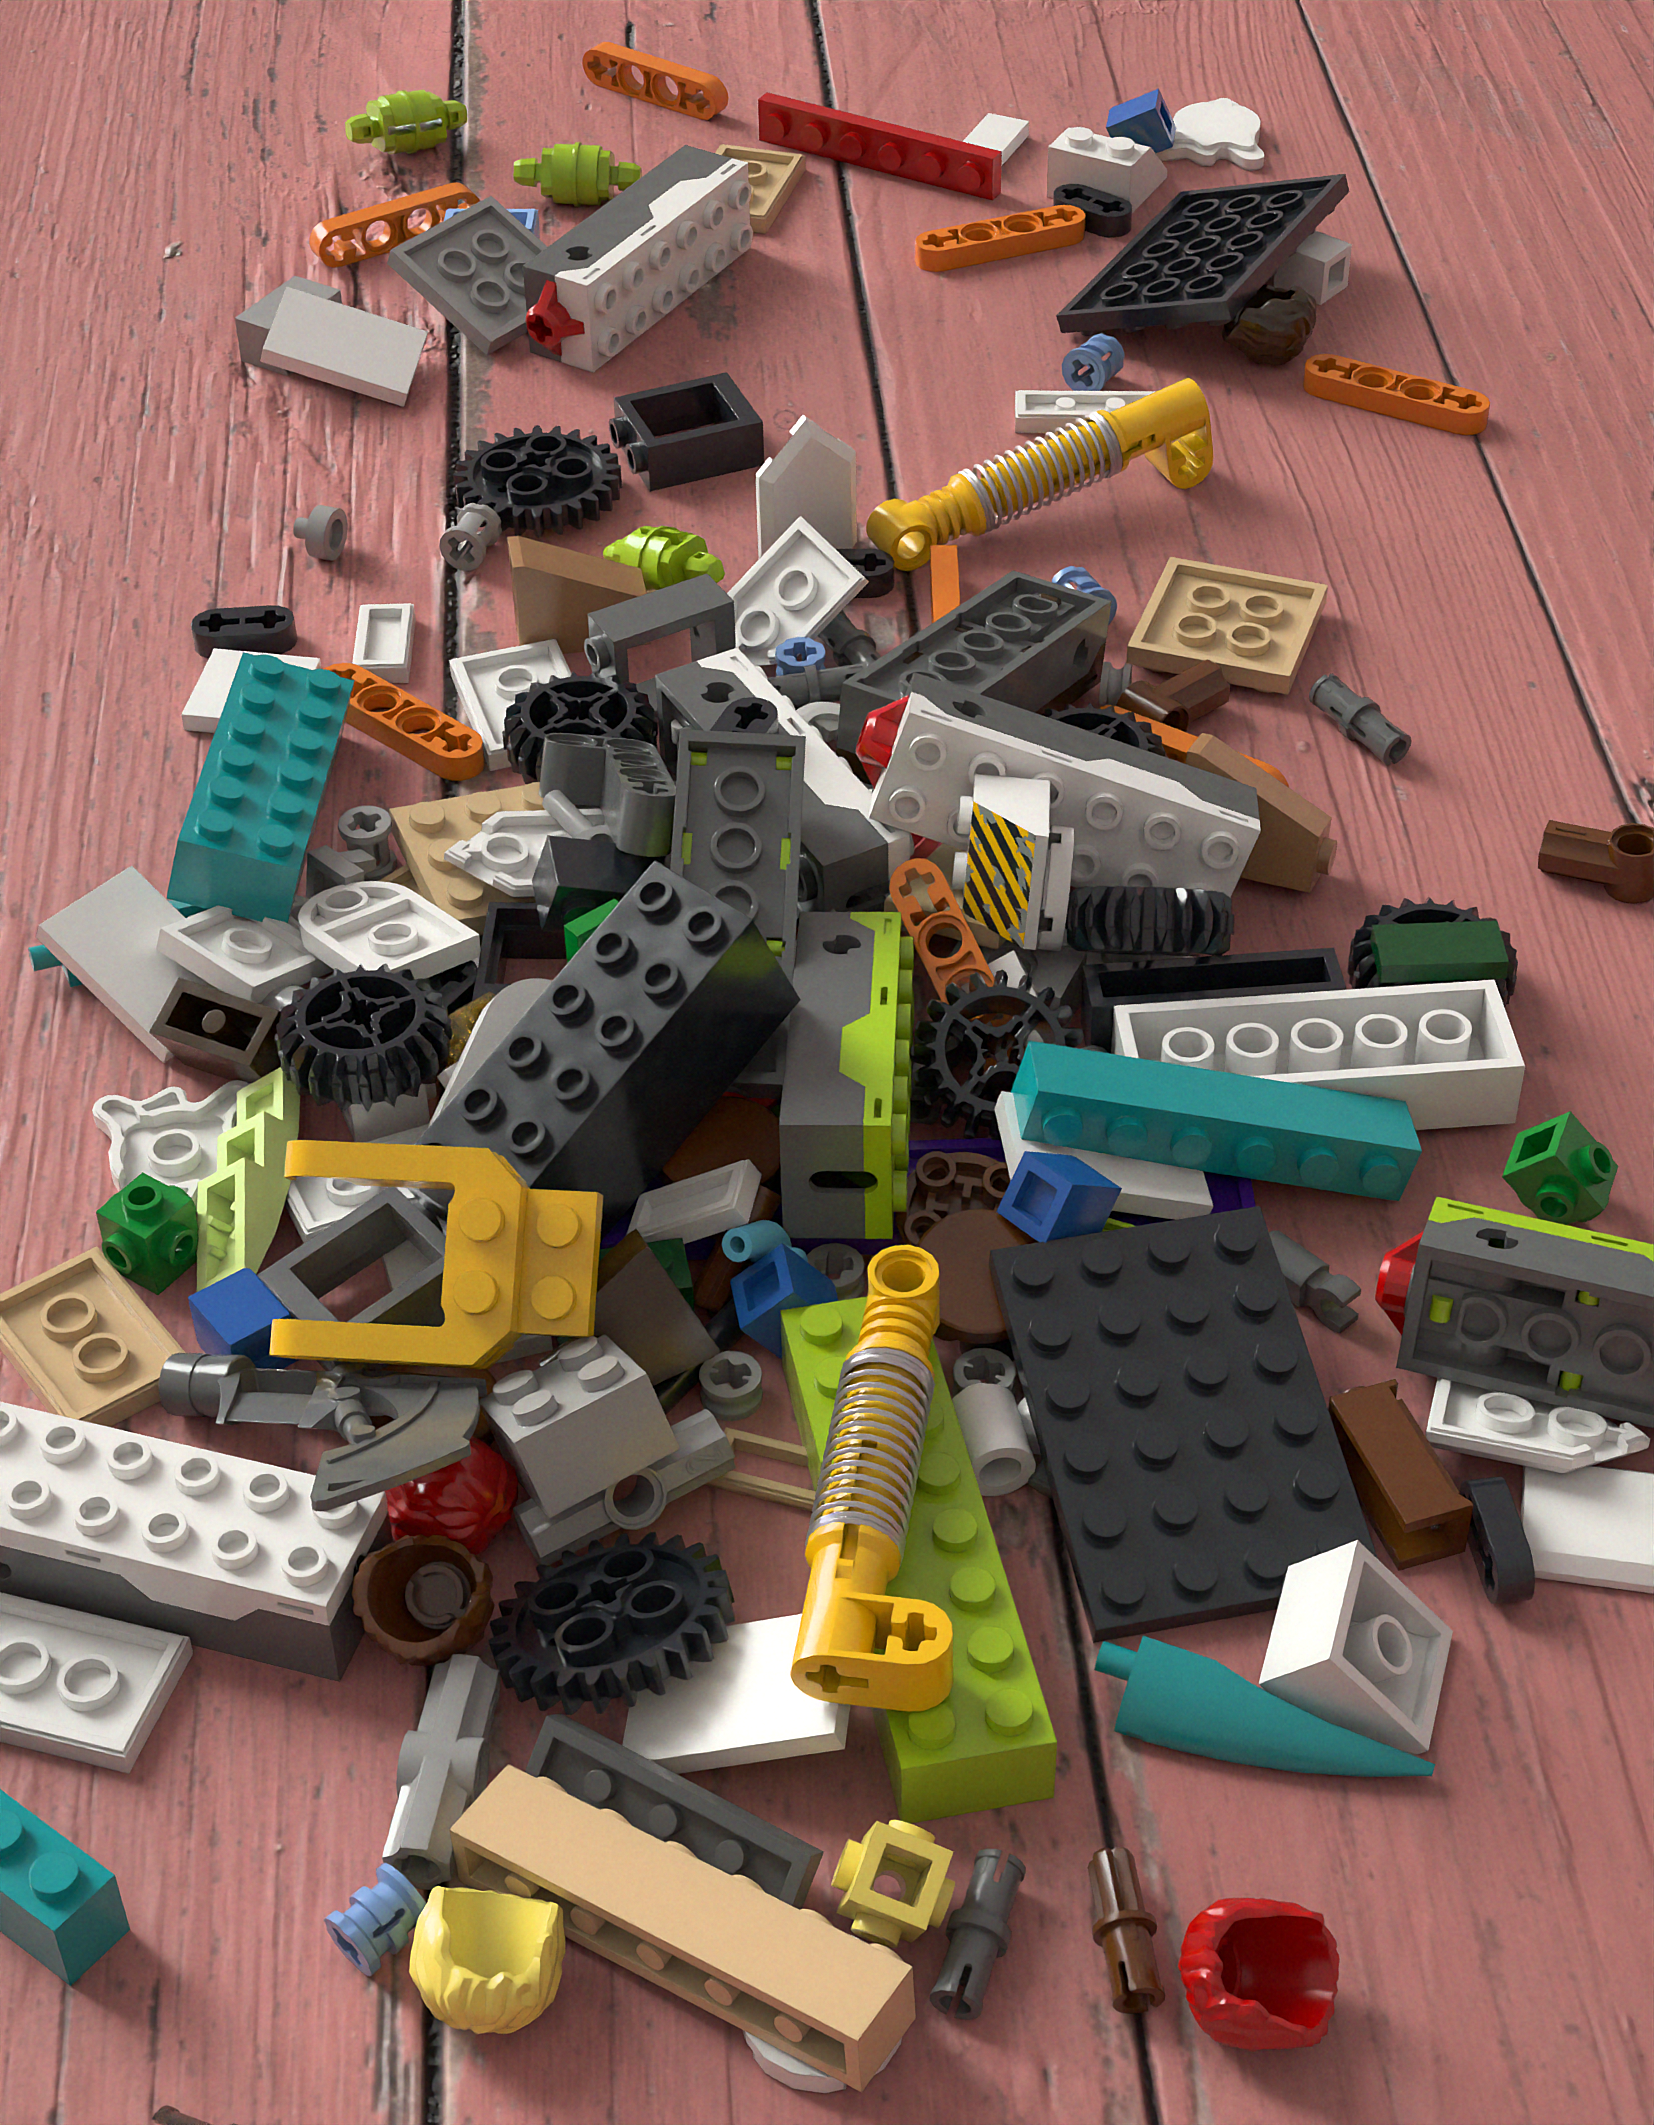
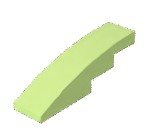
[197,1067,300,1292]

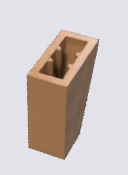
[507,536,656,654]
[1185,733,1337,893]

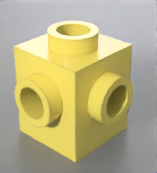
[831,1820,955,1948]

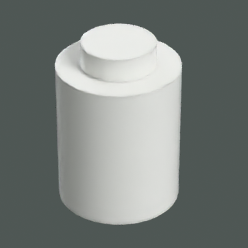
[952,1383,1036,1496]

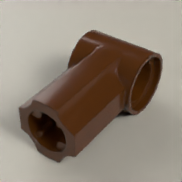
[1116,659,1230,732]
[1538,820,1654,904]

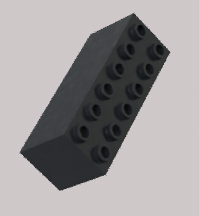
[408,861,801,1243]

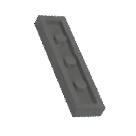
[525,1713,824,1910]

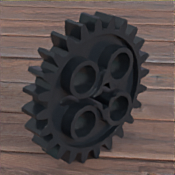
[453,425,622,538]
[488,1532,736,1715]

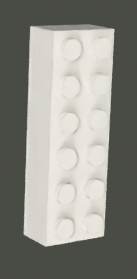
[1111,980,1525,1130]

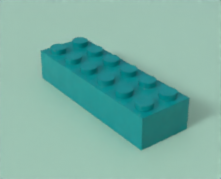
[166,652,354,923]

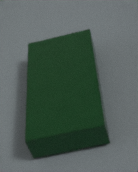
[1370,921,1509,983]

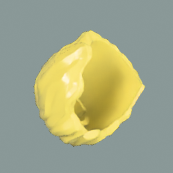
[409,1886,565,2035]

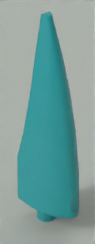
[1094,1636,1435,1777]

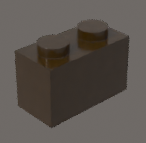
[149,977,281,1084]

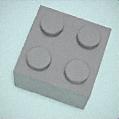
[479,1334,680,1518]

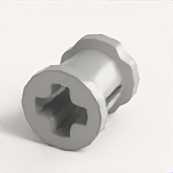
[439,503,502,571]
[338,806,397,881]

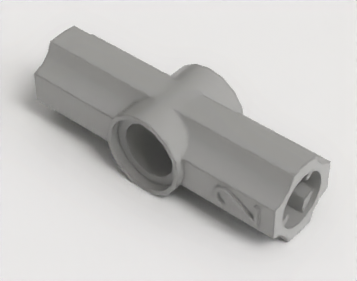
[513,1409,736,1566]
[382,1654,501,1890]

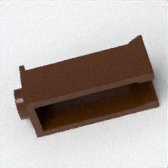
[1328,1379,1474,1571]

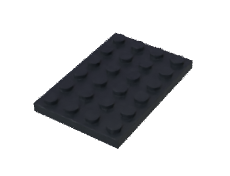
[1056,174,1350,336]
[988,1206,1378,1643]

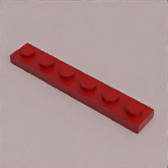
[758,92,1002,201]

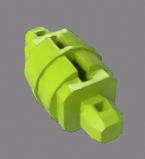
[345,90,468,154]
[513,142,642,207]
[603,526,725,591]

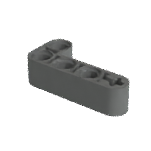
[538,733,676,857]

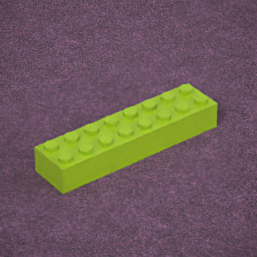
[780,1297,1057,1824]

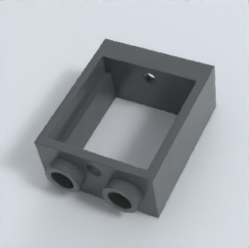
[584,574,736,721]
[257,1187,446,1371]

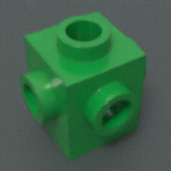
[1502,1111,1619,1225]
[96,1172,199,1295]

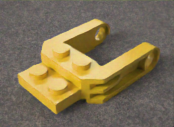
[269,1140,603,1370]

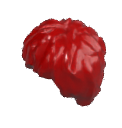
[384,1437,518,1555]
[1178,1898,1340,2052]

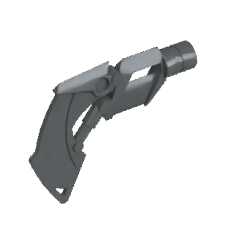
[159,1353,488,1511]

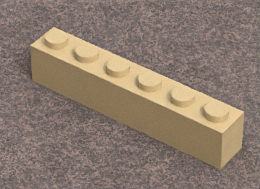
[449,1764,916,2092]

